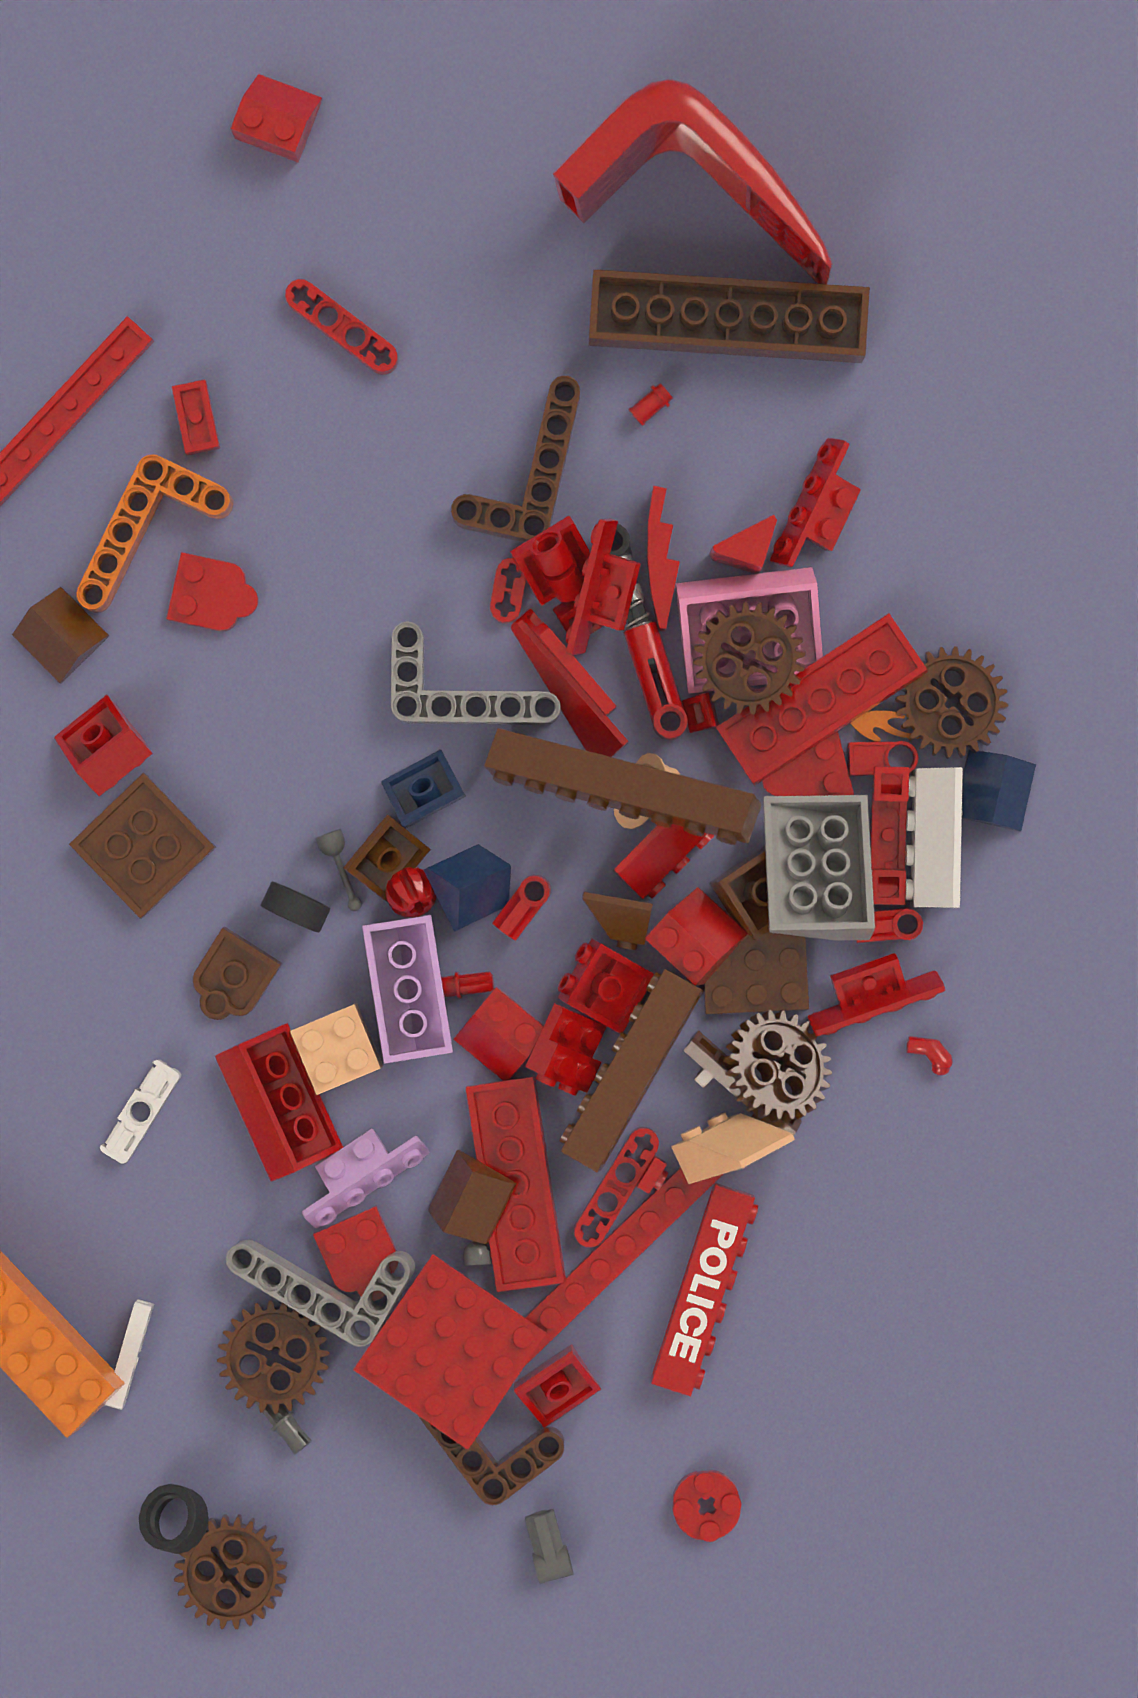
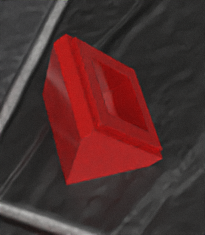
[682,693,719,733]

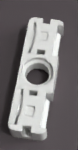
[100,1060,181,1164]
[105,1299,154,1410]

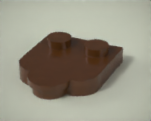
[193,926,282,1020]

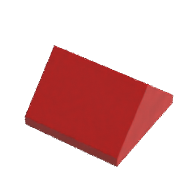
[709,515,777,574]
[514,1344,601,1428]

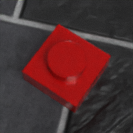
[637,1155,669,1194]

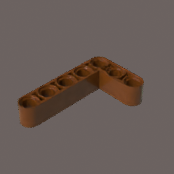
[451,375,580,543]
[417,1415,564,1505]

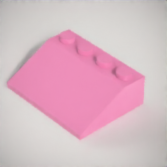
[675,567,823,694]

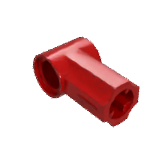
[492,875,551,941]
[856,907,923,943]

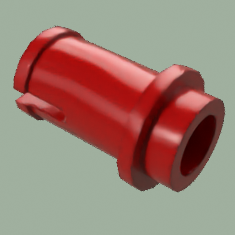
[628,383,673,426]

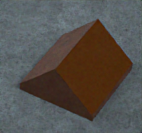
[12,587,109,684]
[343,814,431,902]
[428,1150,517,1244]

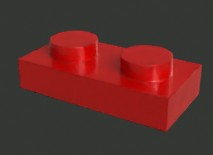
[172,379,220,455]

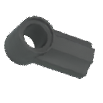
[525,1509,574,1584]

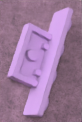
[302,1129,430,1228]

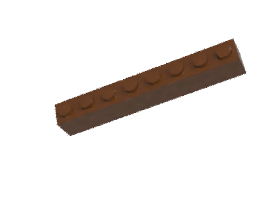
[484,728,761,845]

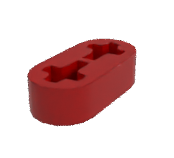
[490,558,526,624]

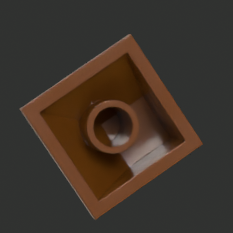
[582,892,653,950]

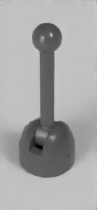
[315,829,361,911]
[463,1241,491,1266]

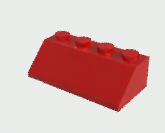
[214,1023,343,1182]

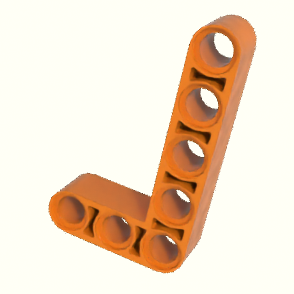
[76,454,233,613]

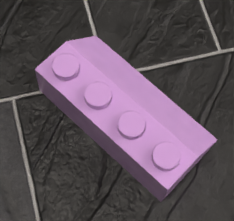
[362,915,453,1064]

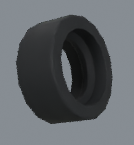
[260,881,330,933]
[139,1484,209,1554]

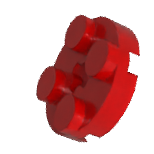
[672,1470,742,1542]

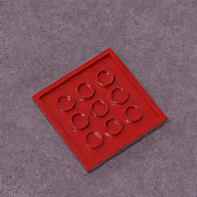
[353,1254,547,1450]

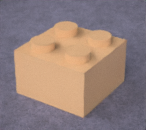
[290,1003,383,1095]

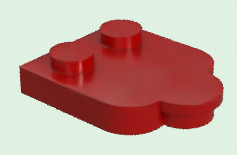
[166,552,258,632]
[762,731,854,796]
[313,1205,399,1301]

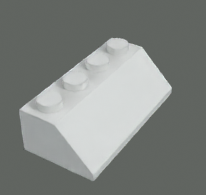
[905,768,962,908]

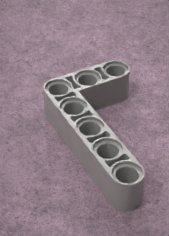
[391,621,561,725]
[226,1239,415,1347]

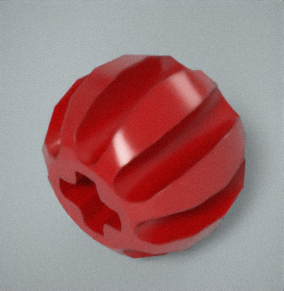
[385,867,437,918]

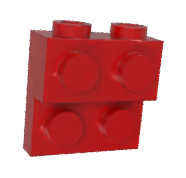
[558,938,654,1034]
[525,1003,607,1096]

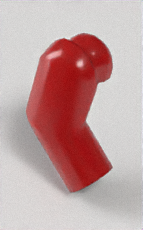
[906,1036,953,1076]

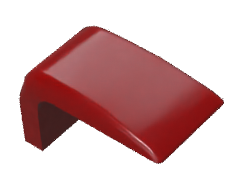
[553,79,832,284]

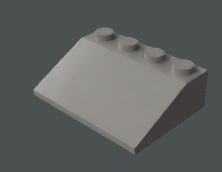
[763,795,875,940]

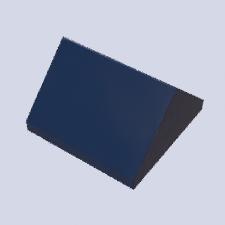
[381,749,466,828]
[962,749,1036,831]
[424,844,511,932]

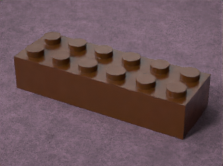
[559,969,704,1172]

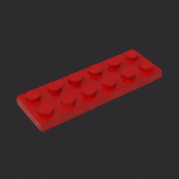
[716,613,928,786]
[466,1076,566,1292]

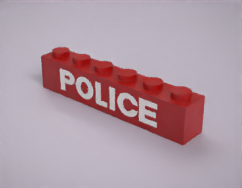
[650,1183,759,1397]

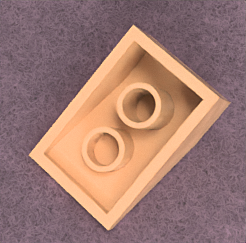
[671,1112,795,1184]

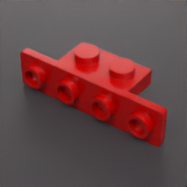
[770,438,861,568]
[566,518,641,655]
[807,953,946,1036]

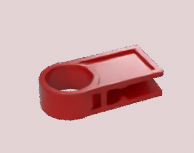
[848,741,919,776]

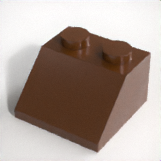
[709,846,769,940]

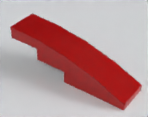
[647,485,680,632]

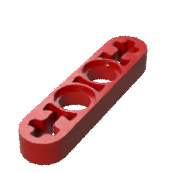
[285,279,398,375]
[574,1127,659,1247]

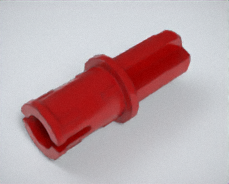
[441,972,494,999]

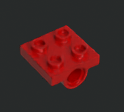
[510,516,590,606]

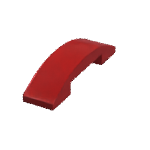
[870,766,909,905]

